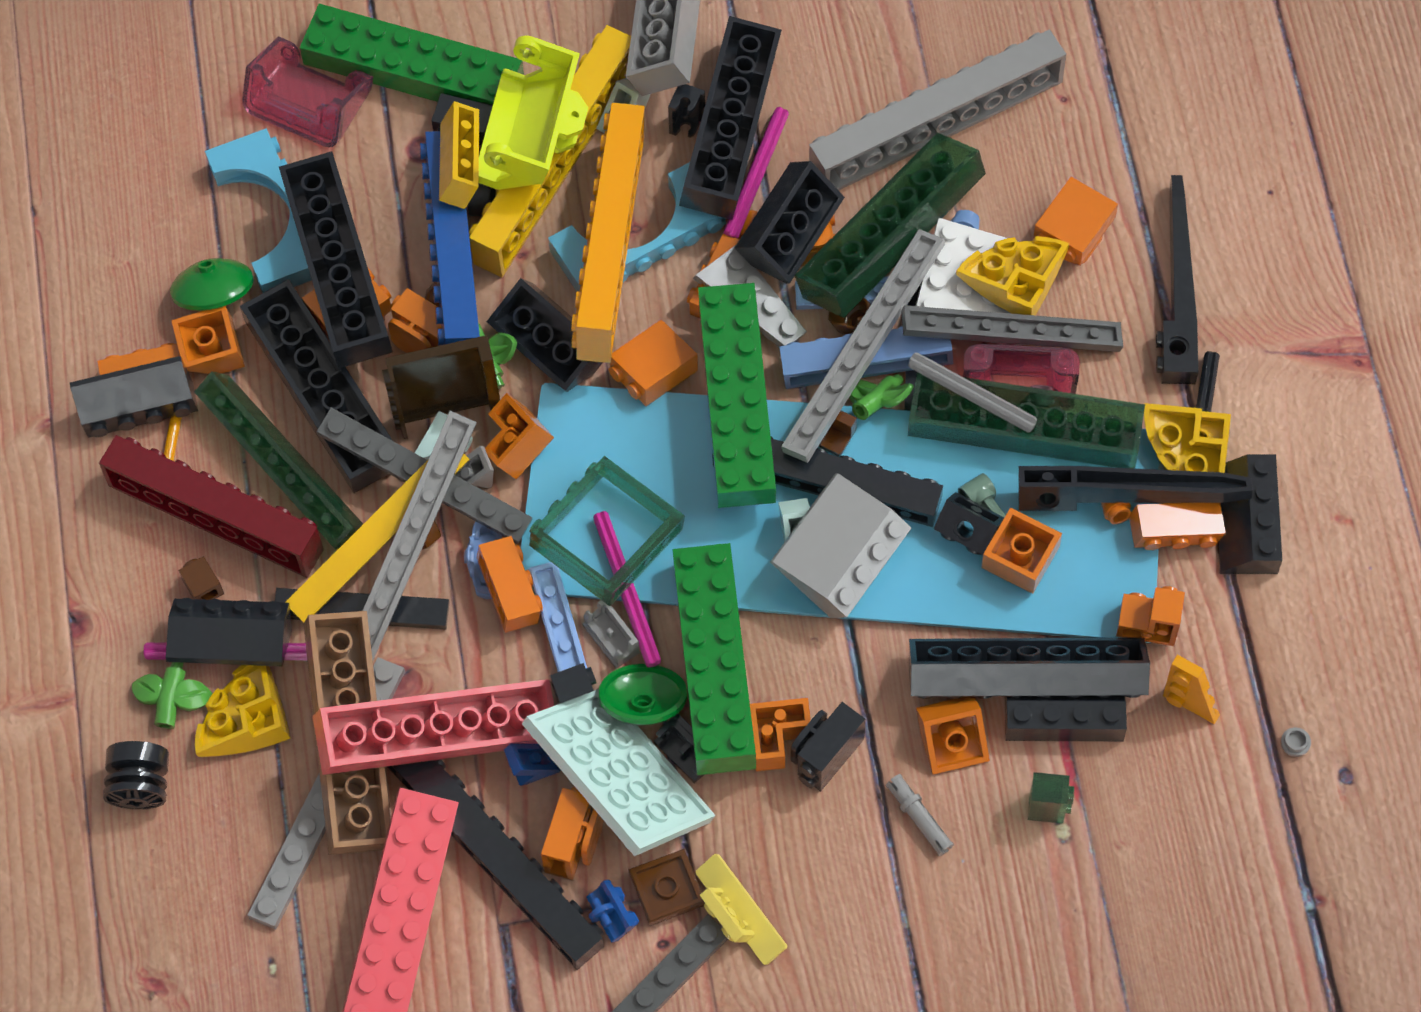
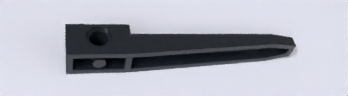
[1156,175,1198,385]
[1018,466,1253,511]

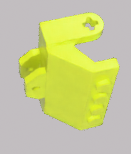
[478,35,589,190]

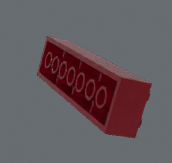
[99,435,324,578]

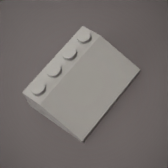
[770,473,911,618]

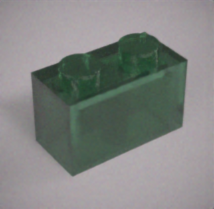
[1028,772,1074,823]

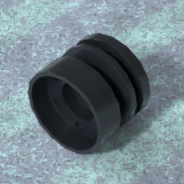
[103,741,169,809]

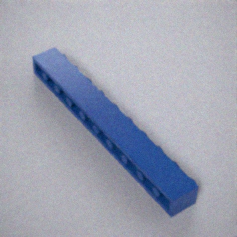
[420,131,480,346]

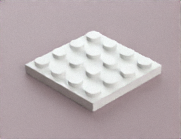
[915,218,1022,351]

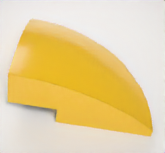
[956,236,1069,315]
[1144,403,1231,473]
[195,665,291,757]

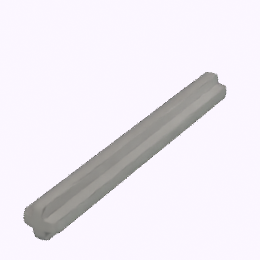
[908,353,1037,432]

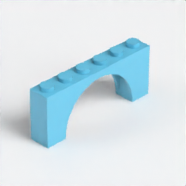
[205,128,312,293]
[548,162,726,292]

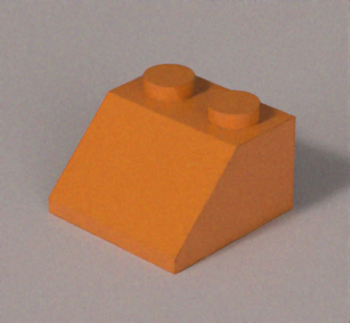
[171,306,245,375]
[916,696,990,775]

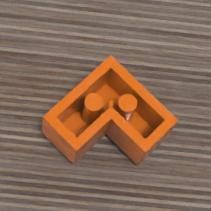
[485,393,554,479]
[1116,586,1185,646]
[750,698,811,771]

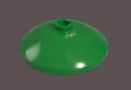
[170,258,254,311]
[599,664,687,725]

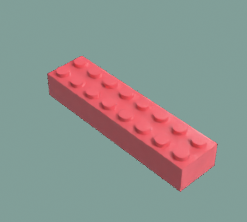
[313,679,554,775]
[342,788,459,1012]

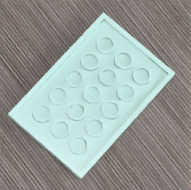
[522,689,715,856]

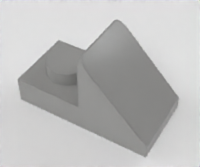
[455,446,494,488]

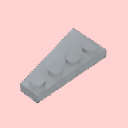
[693,244,807,348]

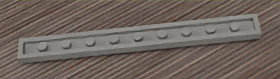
[781,229,945,463]
[363,411,477,661]
[248,657,405,930]

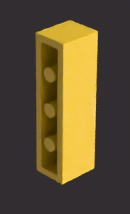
[439,101,479,209]

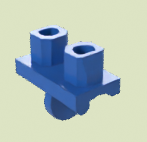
[586,880,639,943]

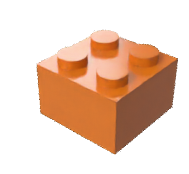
[981,507,1062,594]

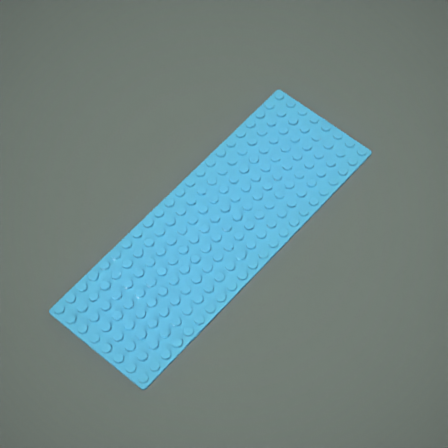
[521,383,1161,643]

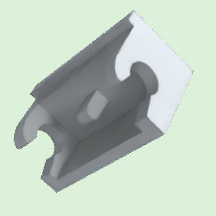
[582,598,640,669]

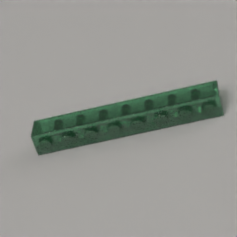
[194,371,363,549]

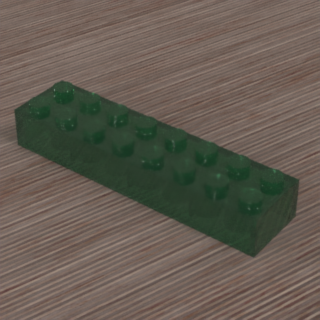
[795,132,986,318]
[908,372,1145,469]

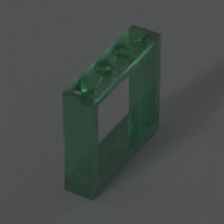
[529,456,685,606]

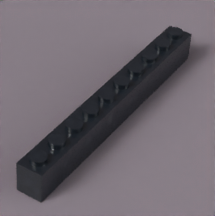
[387,759,604,970]

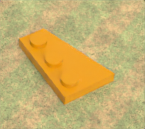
[1163,654,1220,724]

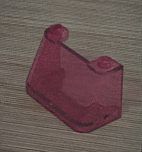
[242,36,373,148]
[961,344,1080,404]

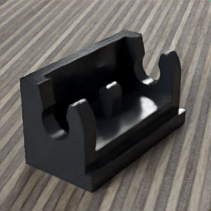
[668,84,705,138]
[654,714,704,784]

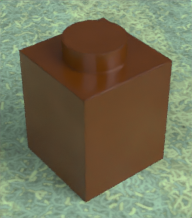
[178,556,224,600]

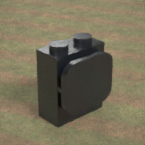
[791,702,866,792]

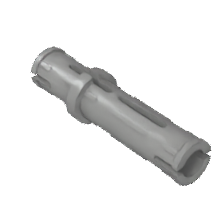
[886,774,954,856]

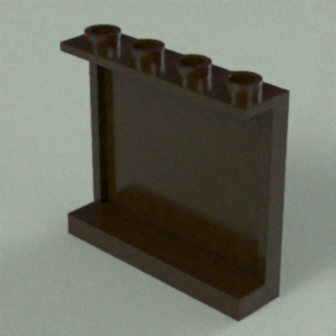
[382,335,500,439]

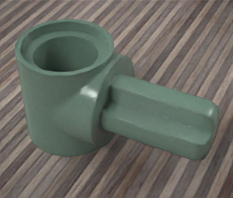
[958,473,1006,518]

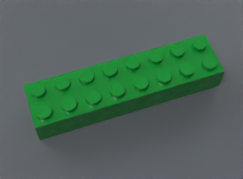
[299,3,524,105]
[698,283,776,508]
[672,543,756,775]

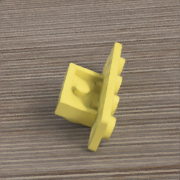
[695,854,787,965]

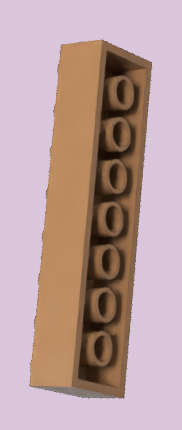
[303,611,390,855]

